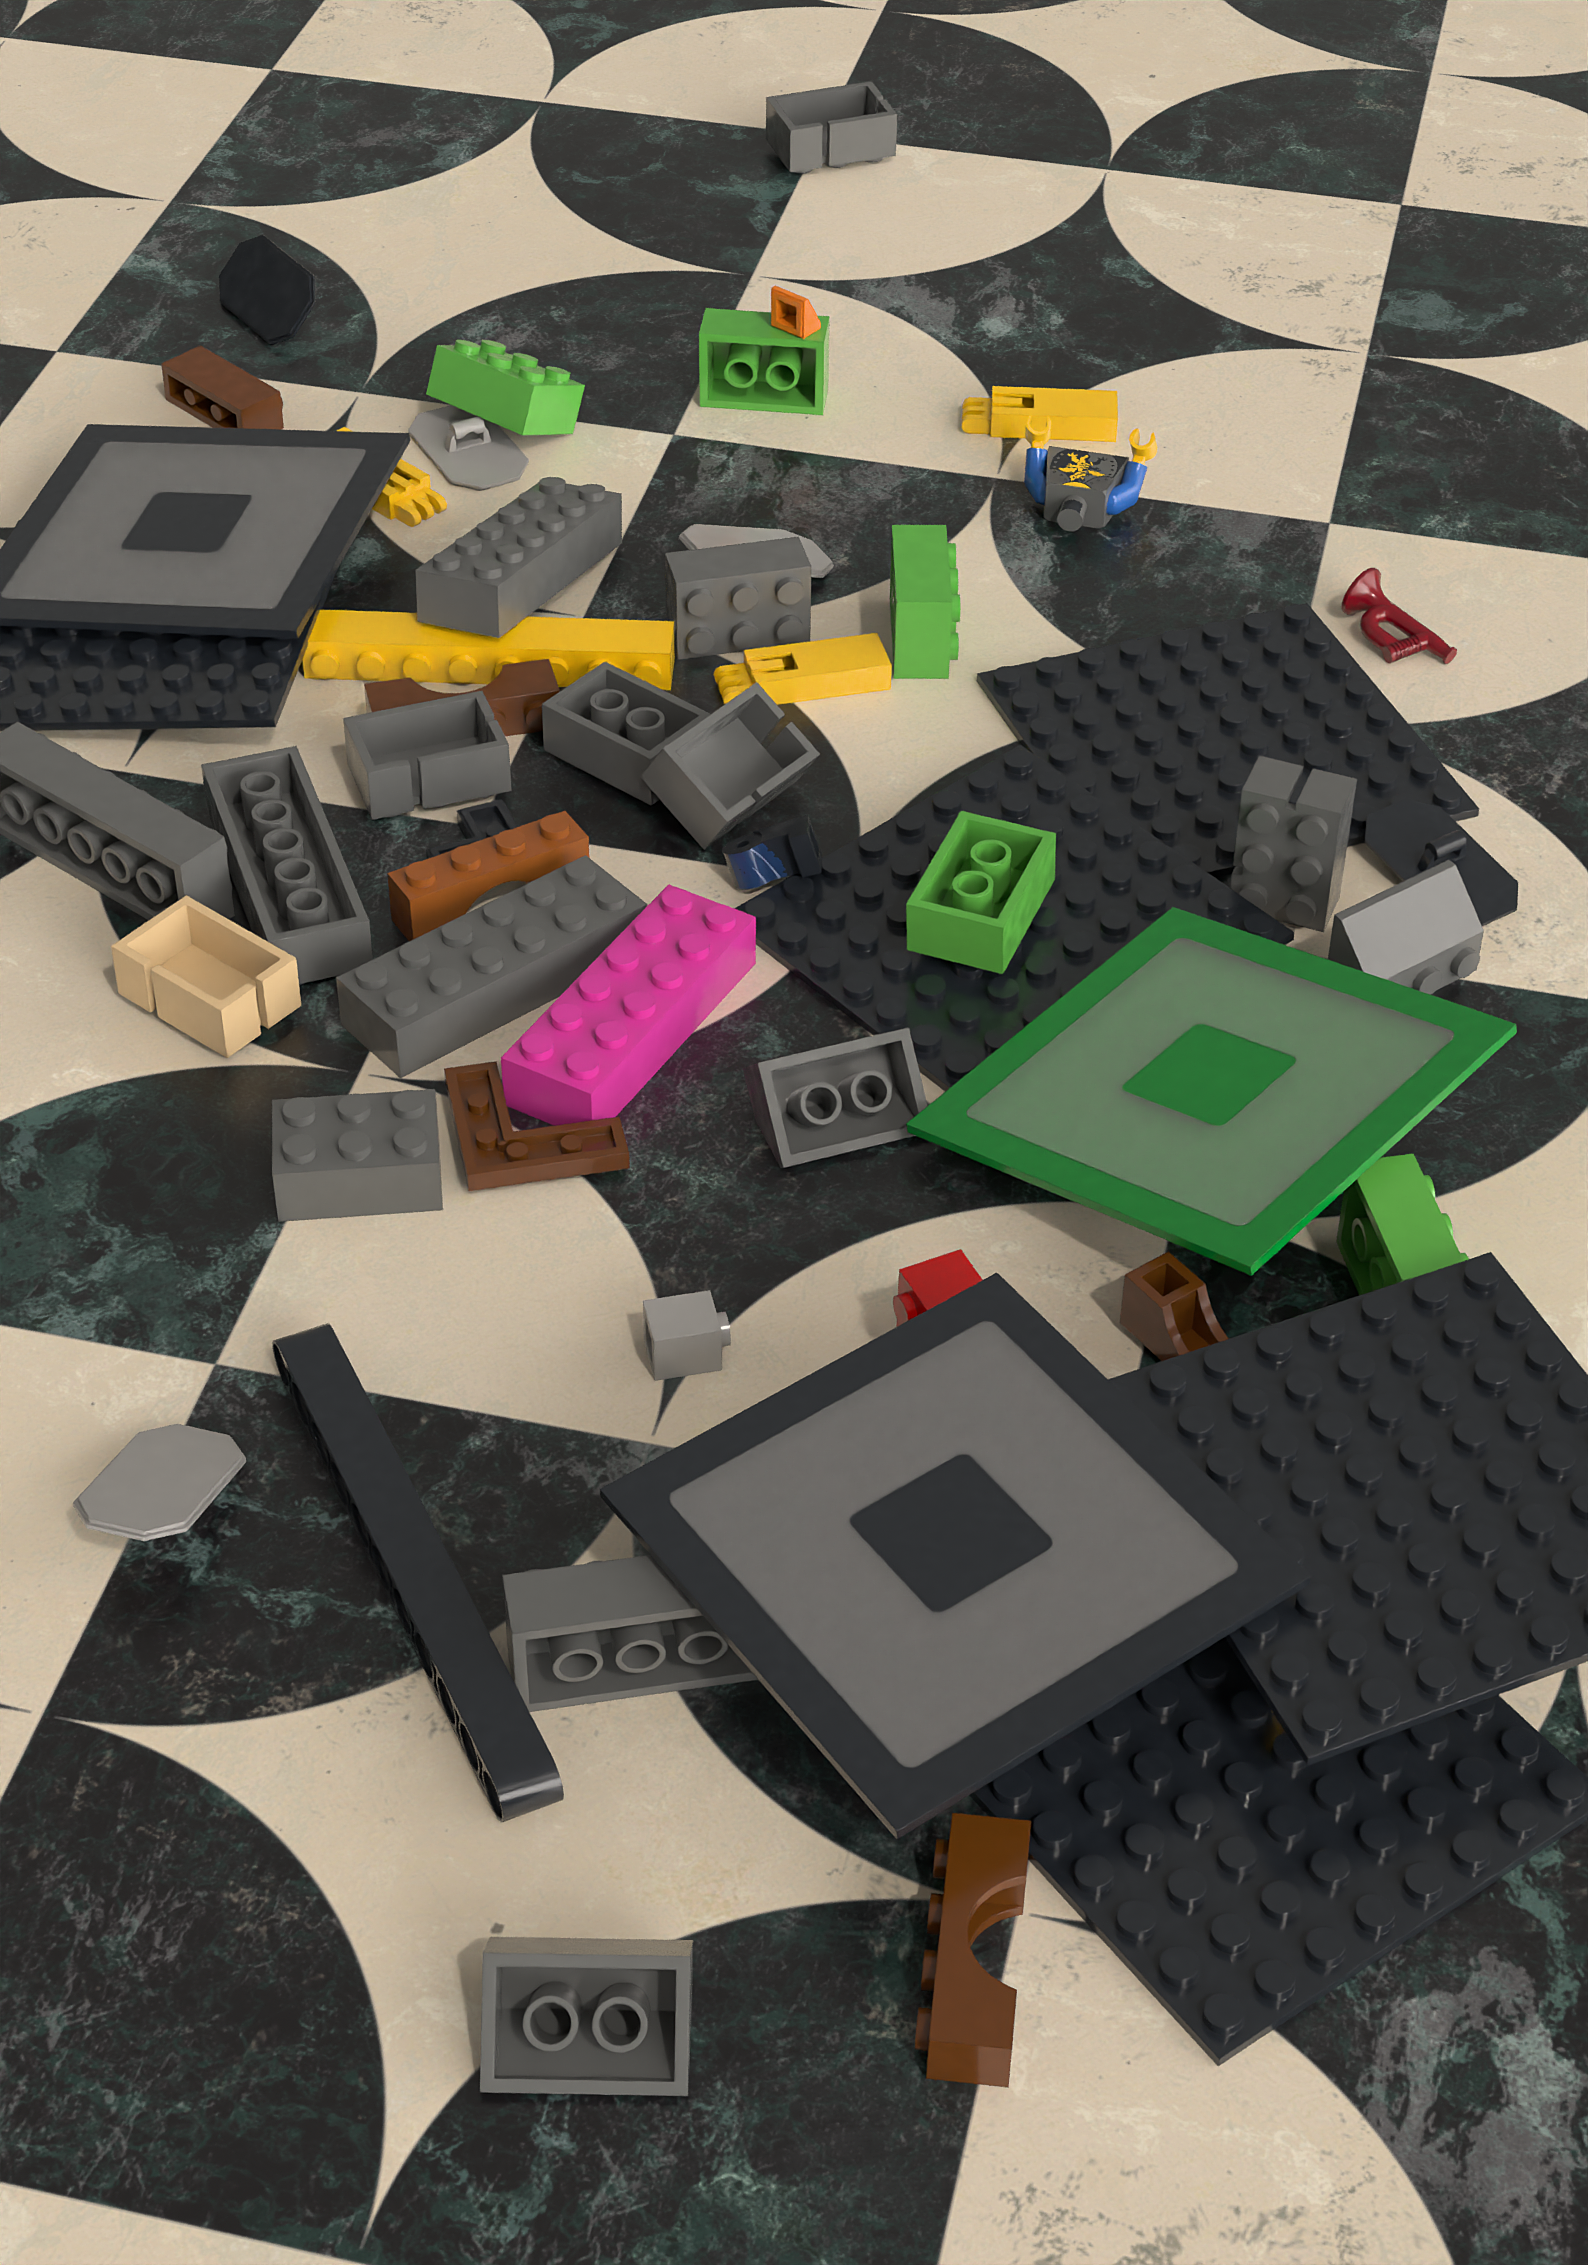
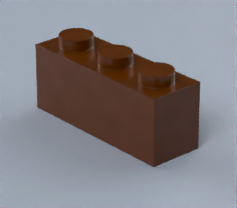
[161,345,284,429]

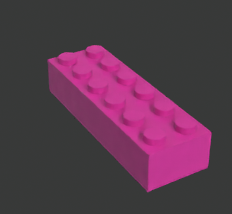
[501,884,756,1126]

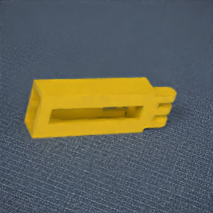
[962,386,1118,442]
[337,427,447,527]
[713,633,892,705]

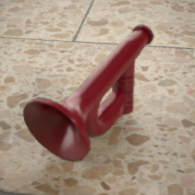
[1342,568,1457,664]

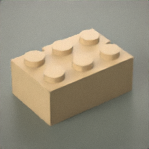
[111,895,301,1058]

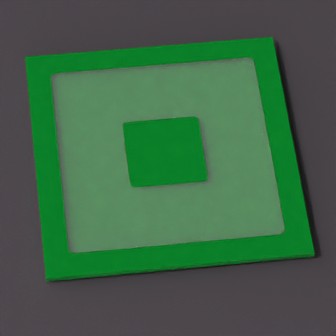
[906,907,1517,1276]

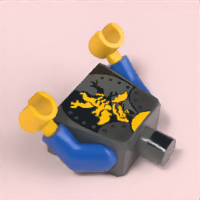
[1024,415,1157,531]

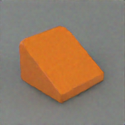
[771,285,821,339]

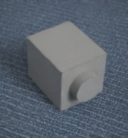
[643,1290,731,1381]

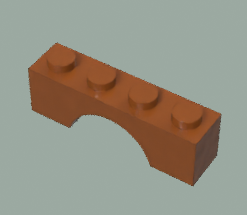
[387,811,590,942]

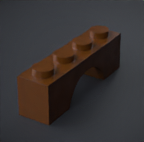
[364,659,560,737]
[1120,1252,1229,1361]
[915,1813,1031,2088]

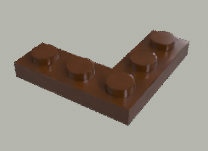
[444,1061,630,1191]

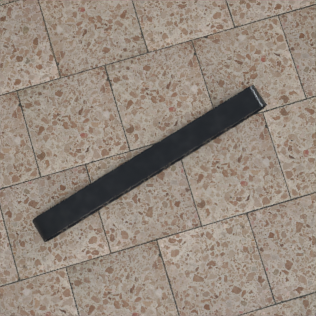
[272,1323,564,1823]

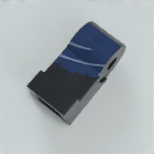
[722,815,822,890]

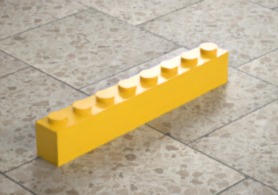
[302,610,675,690]

